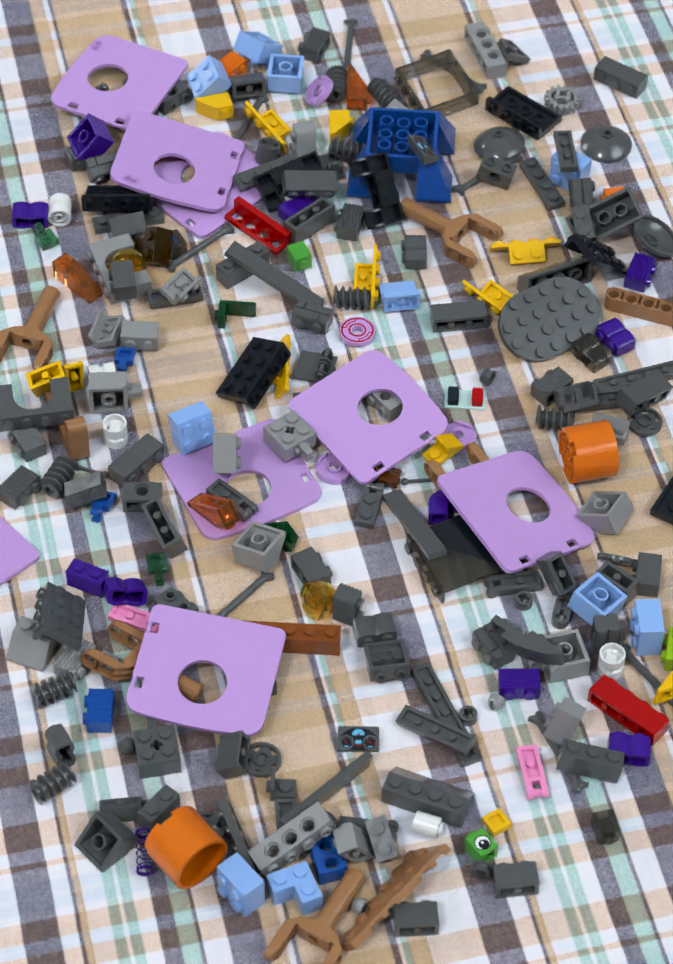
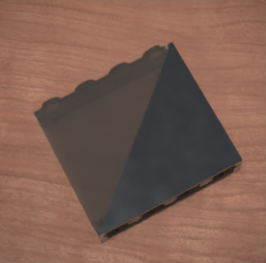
[404,515,505,604]

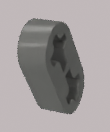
[551,594,572,629]

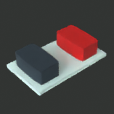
[444,386,486,410]

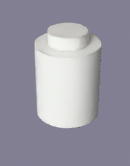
[412,811,445,838]

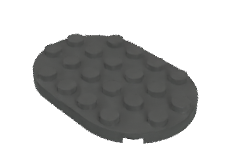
[498,277,599,363]

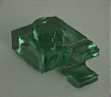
[33,222,59,251]
[146,552,168,587]

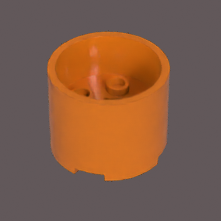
[558,420,619,484]
[144,806,227,889]

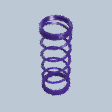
[135,827,153,876]

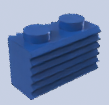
[83,689,115,733]

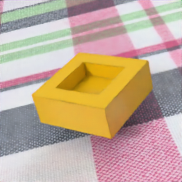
[482,808,511,837]

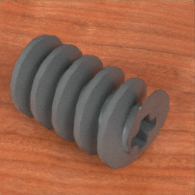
[326,65,347,103]
[367,77,402,108]
[328,136,365,162]
[333,285,371,310]
[535,405,576,431]
[40,455,78,498]
[32,670,78,709]
[30,762,77,805]

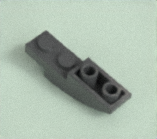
[491,615,565,665]

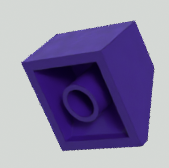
[67,113,114,161]

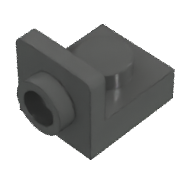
[266,773,296,801]

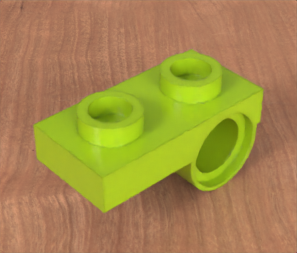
[661,626,673,671]

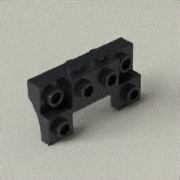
[253,151,325,212]
[349,151,405,230]

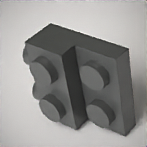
[364,639,410,683]

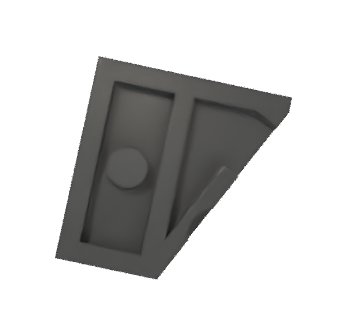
[497,38,531,64]

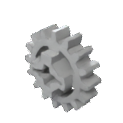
[544,84,581,115]

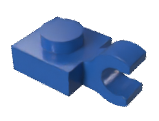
[114,347,136,374]
[90,491,117,523]

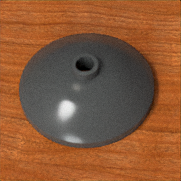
[581,125,632,163]
[474,127,525,161]
[633,214,673,257]

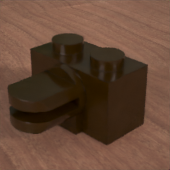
[134,226,173,266]

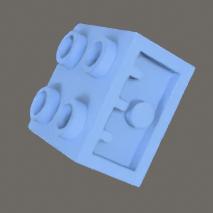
[379,280,420,312]

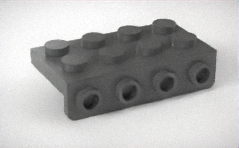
[31,582,86,651]

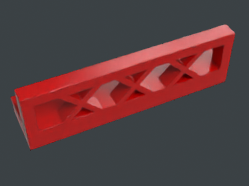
[224,196,291,256]

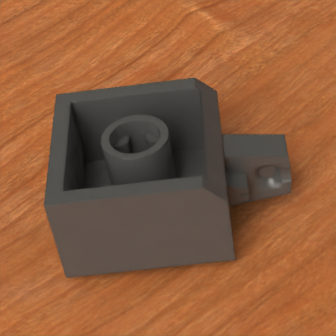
[133,718,182,779]

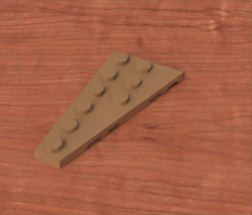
[340,844,451,951]

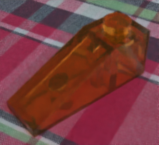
[347,64,371,111]
[52,253,103,304]
[187,493,241,530]

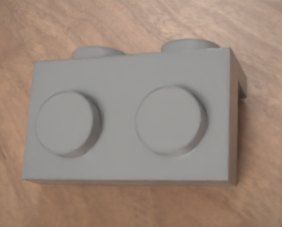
[159,267,202,306]
[88,310,126,348]
[592,412,630,446]

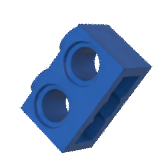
[308,832,347,885]

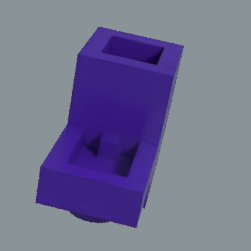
[428,490,458,525]

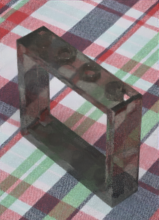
[394,49,479,117]

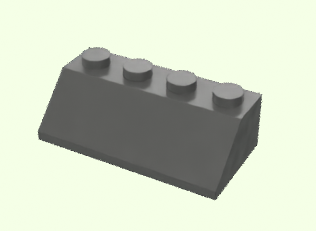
[565,186,644,241]
[517,255,592,293]
[381,767,475,828]

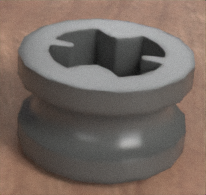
[479,367,496,386]
[515,591,533,611]
[459,705,478,726]
[472,860,492,879]

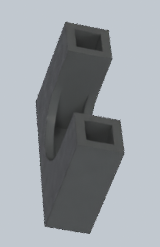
[0,377,74,432]

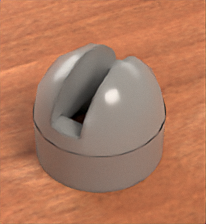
[488,693,506,711]
[351,898,369,915]

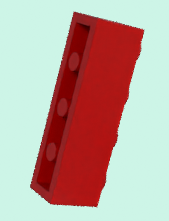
[587,674,669,746]

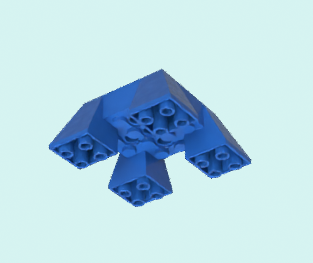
[346,107,456,203]

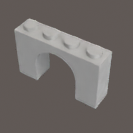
[86,233,152,305]

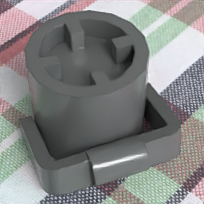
[255,137,285,165]

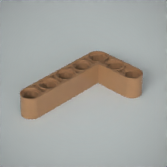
[604,287,673,327]
[44,390,90,461]

